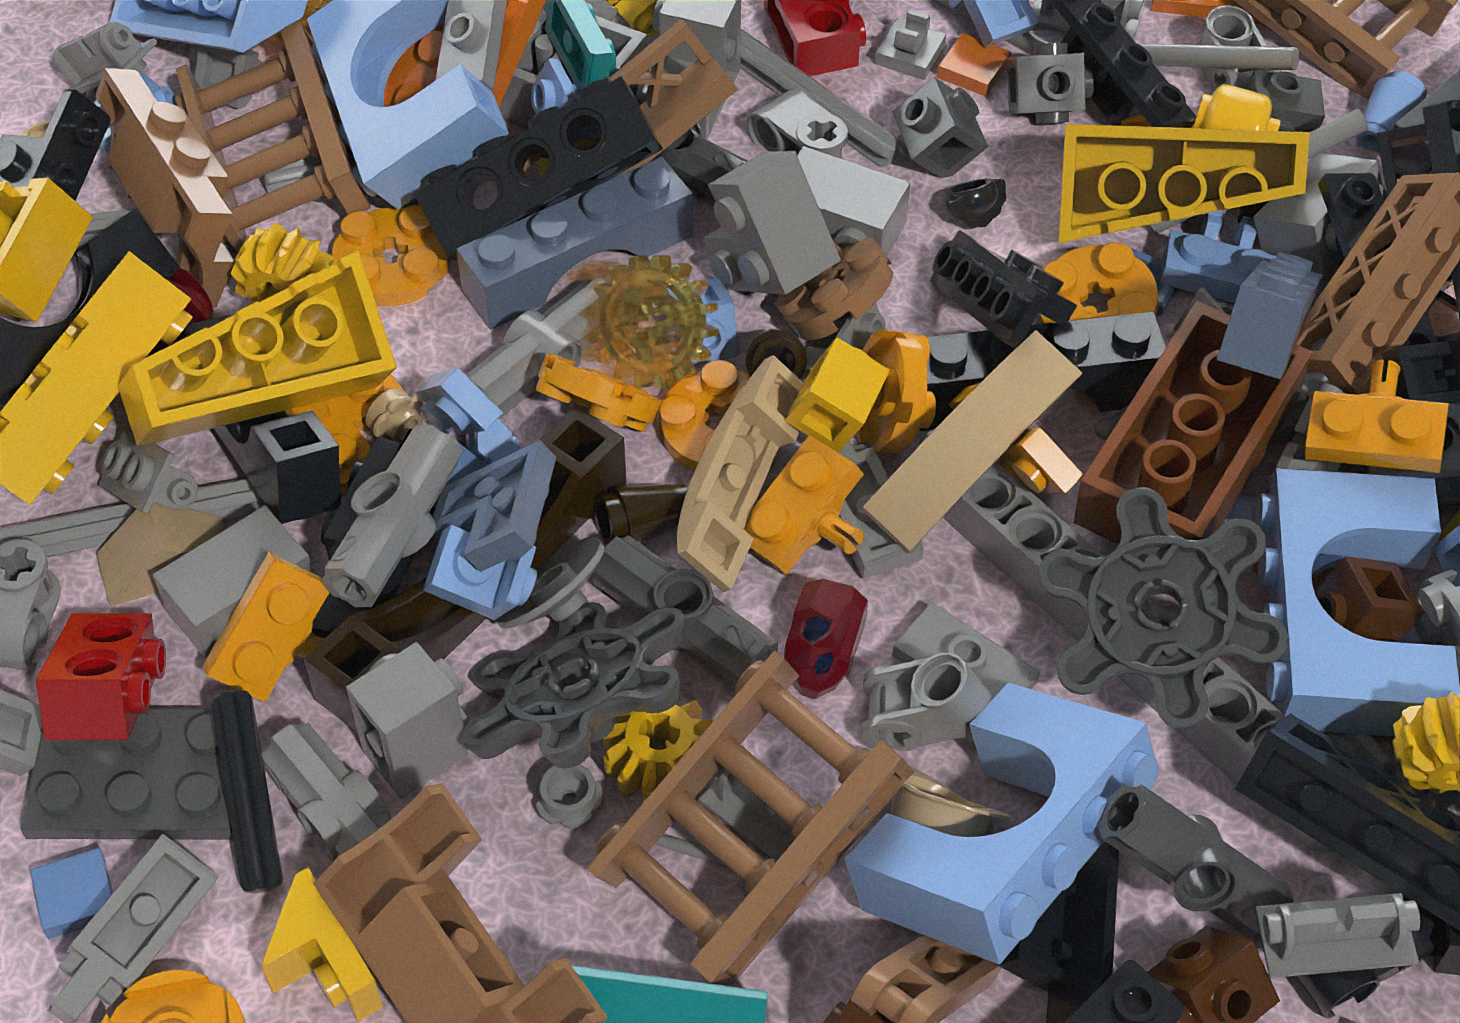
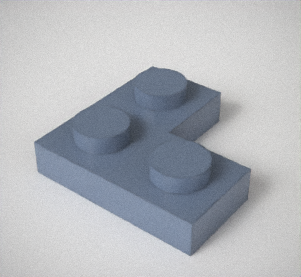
[433,440,556,572]

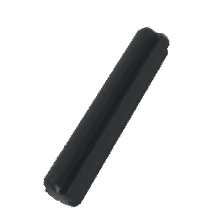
[211,691,283,893]

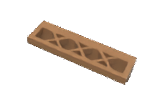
[524,19,738,180]
[1295,172,1460,395]

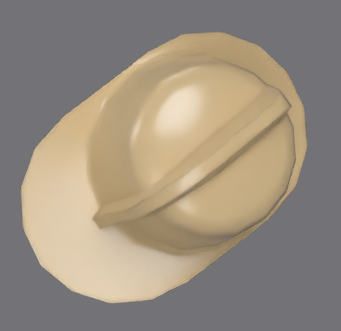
[869,750,1010,837]

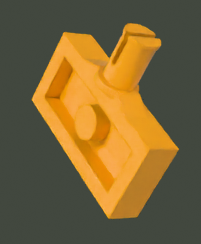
[1305,360,1449,473]
[743,435,864,575]
[202,552,330,702]

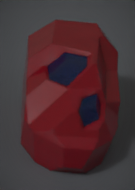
[784,579,868,699]

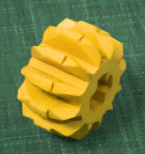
[230,223,335,304]
[1393,691,1460,794]
[603,699,712,802]

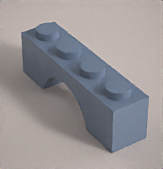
[456,157,693,330]
[1217,252,1323,379]

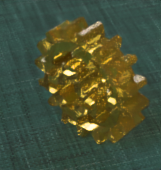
[586,255,719,388]

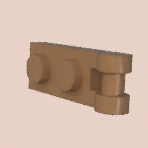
[851,935,1001,1023]

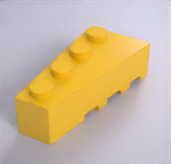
[1058,124,1310,244]
[0,178,93,323]
[118,250,397,447]
[0,251,193,505]

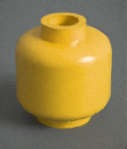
[1193,84,1281,131]

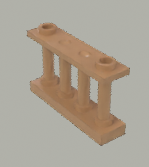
[1234,0,1458,99]
[175,19,371,254]
[587,650,914,986]

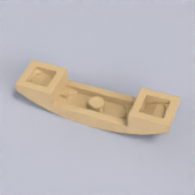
[861,330,1082,554]
[677,355,804,592]

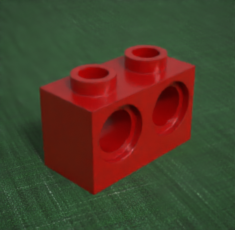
[764,0,866,76]
[36,613,166,740]

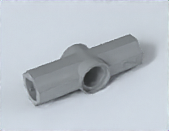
[466,276,625,419]
[321,424,463,607]
[262,723,391,861]

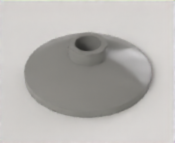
[495,537,604,628]

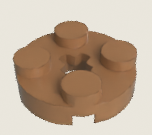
[775,238,894,340]

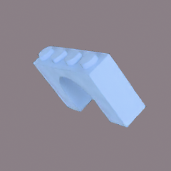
[307,0,509,209]
[1255,468,1460,737]
[844,682,1159,965]

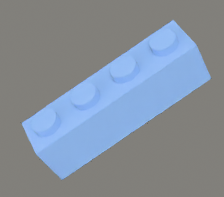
[109,0,309,53]

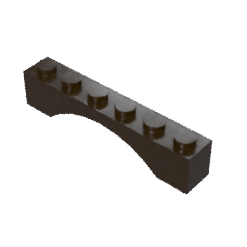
[304,406,627,733]

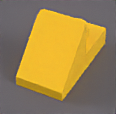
[262,867,383,1022]

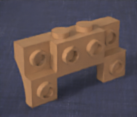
[95,68,234,308]
[313,783,608,1023]

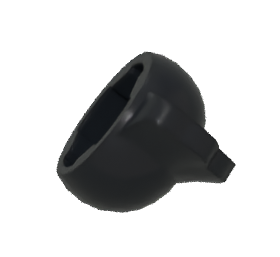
[945,178,1006,230]

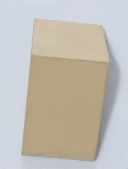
[96,502,226,607]

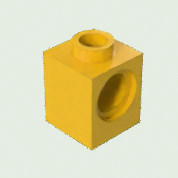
[785,337,890,453]

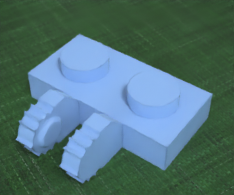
[1159,210,1276,303]
[415,367,521,465]

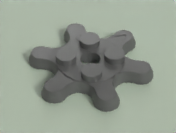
[1038,487,1288,729]
[461,602,685,769]

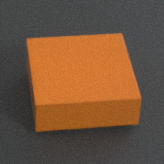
[937,33,1011,97]

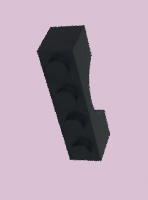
[0,209,180,411]
[919,312,1166,431]
[181,313,341,524]

